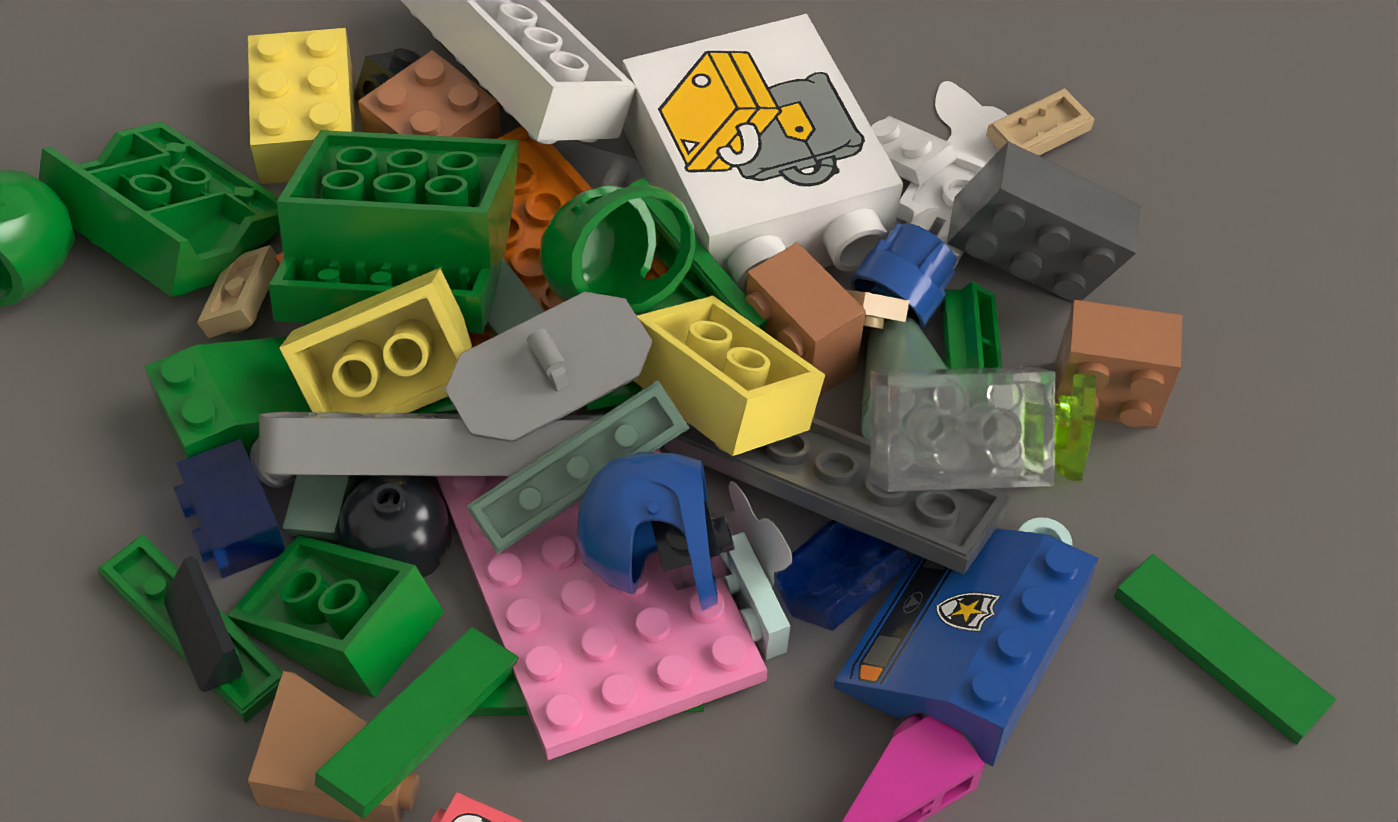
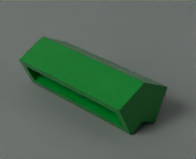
[941,281,1005,410]

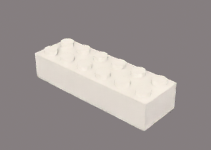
[401,0,636,144]

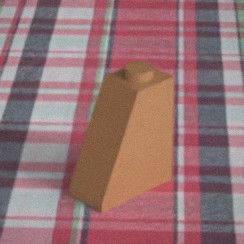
[248,671,420,822]

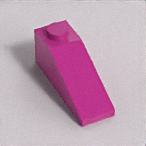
[842,714,985,822]

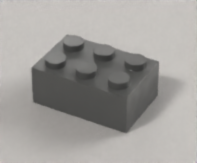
[947,141,1141,302]

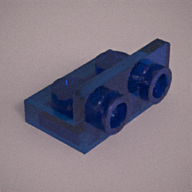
[774,519,912,631]

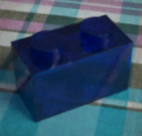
[173,439,285,579]

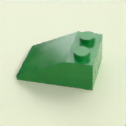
[144,336,312,482]
[227,535,444,698]

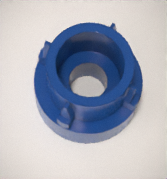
[850,222,957,330]

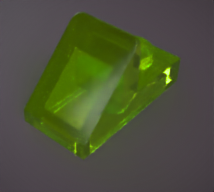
[1022,374,1096,481]

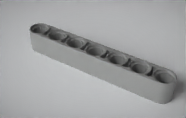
[259,412,603,476]

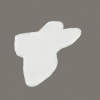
[935,81,1007,162]
[728,481,792,587]

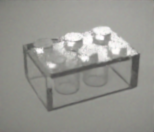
[870,367,1055,492]

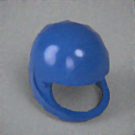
[576,452,718,611]

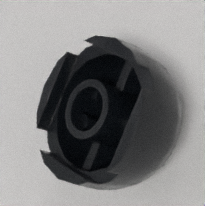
[339,475,452,578]

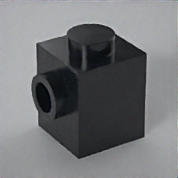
[651,501,735,591]

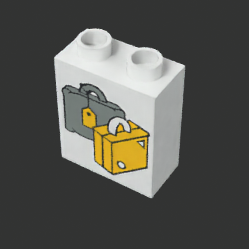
[623,14,903,295]

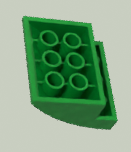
[269,130,519,334]

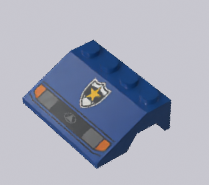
[834,528,1098,766]

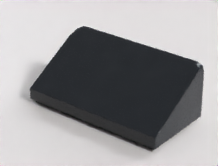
[164,556,243,692]

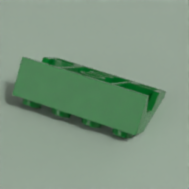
[38,121,280,297]

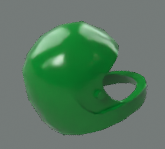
[0,169,75,307]
[539,185,696,313]

